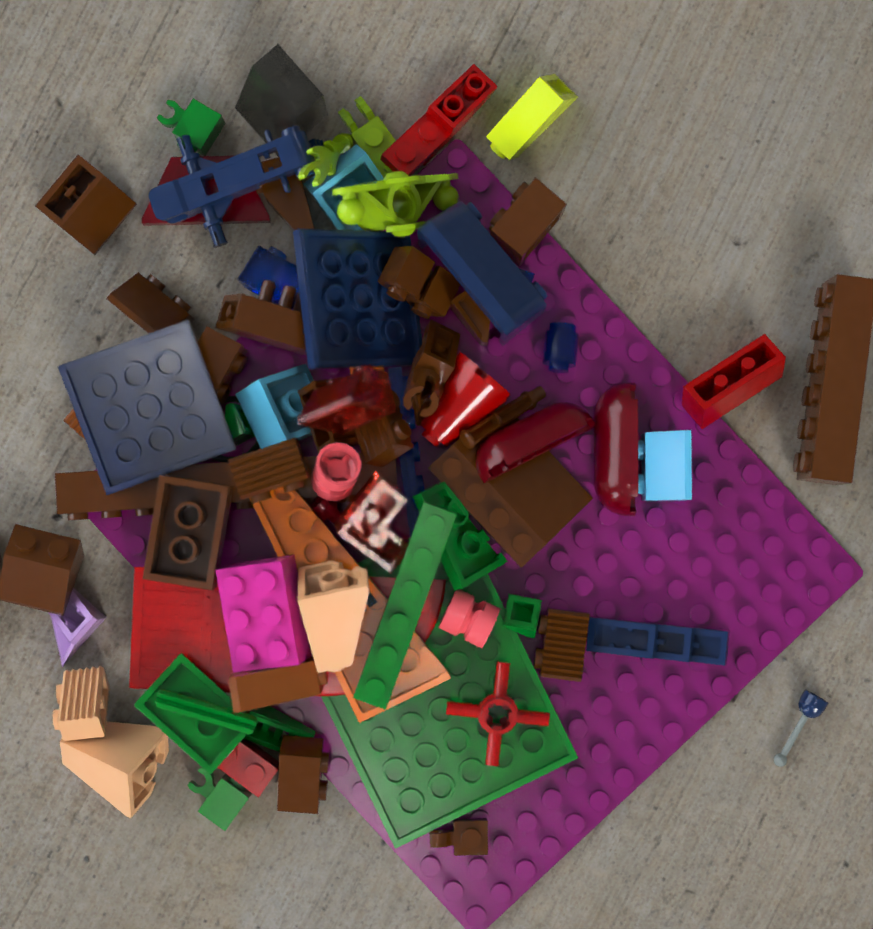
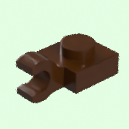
[429,818,488,856]

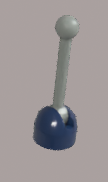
[774,689,829,767]

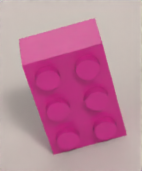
[216,554,312,673]

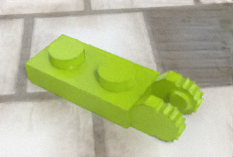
[337,96,416,178]

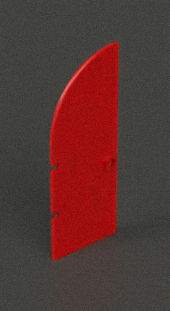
[129,567,446,696]

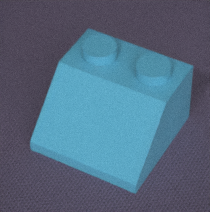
[304,144,384,230]
[235,364,314,449]
[638,430,692,501]

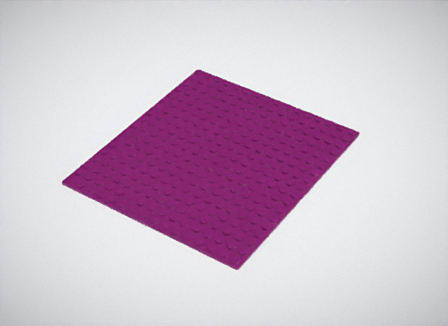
[88,139,863,929]

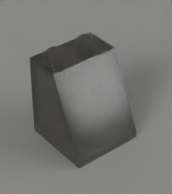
[235,44,328,157]

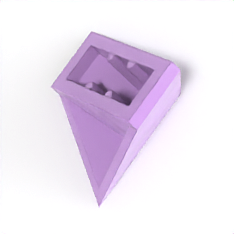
[48,588,107,667]

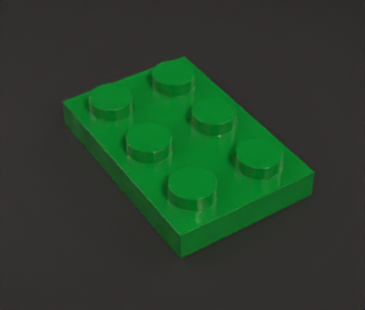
[134,653,258,775]

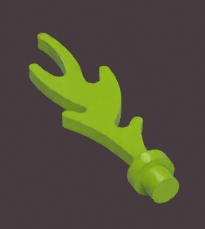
[298,133,353,187]

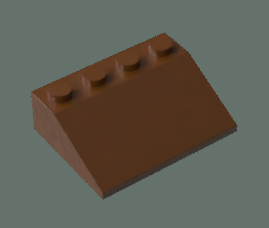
[428,403,593,568]

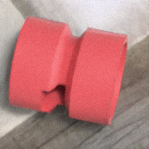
[311,443,361,501]
[438,589,500,648]

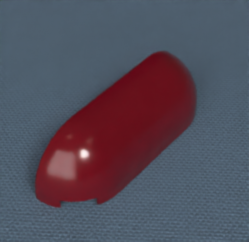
[594,383,638,516]
[476,402,596,484]

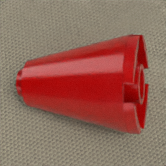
[420,352,511,447]

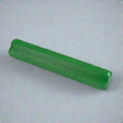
[155,689,257,734]

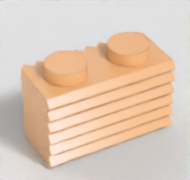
[53,666,110,741]

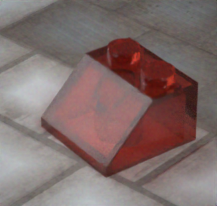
[297,365,396,434]

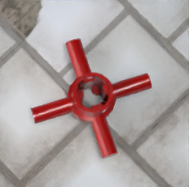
[446,661,550,766]

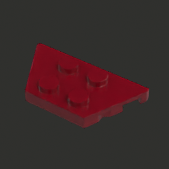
[142,155,271,226]

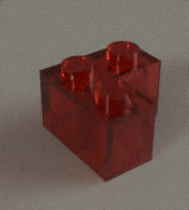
[333,471,409,574]

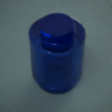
[542,322,579,373]

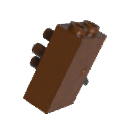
[215,280,307,355]

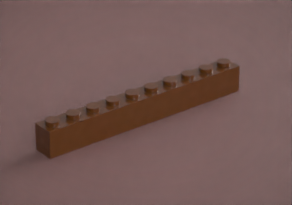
[55,453,398,521]

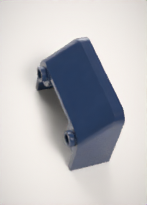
[417,201,548,347]

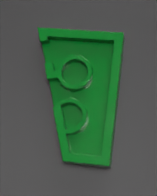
[412,481,508,591]

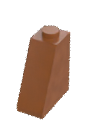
[228,656,328,713]

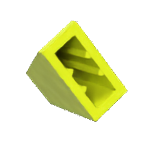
[486,74,578,160]

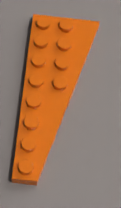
[253,487,451,723]

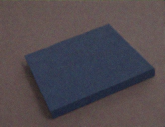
[293,229,422,369]
[58,319,237,495]

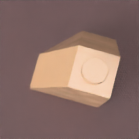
[298,560,369,673]
[60,721,169,818]

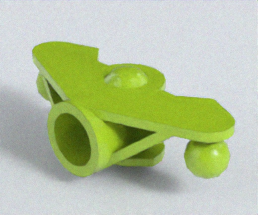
[332,171,459,237]

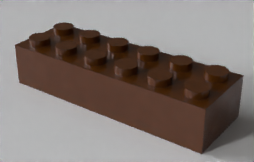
[793,274,873,485]

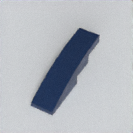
[586,617,730,666]

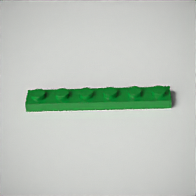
[353,501,457,710]

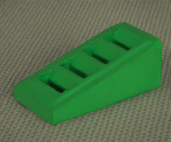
[244,706,315,752]

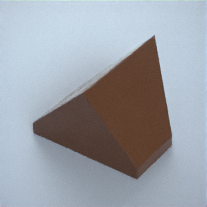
[451,291,490,346]

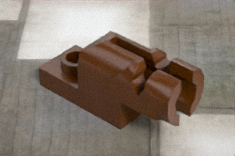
[403,319,460,417]

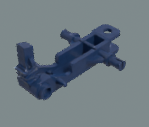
[149,126,325,248]

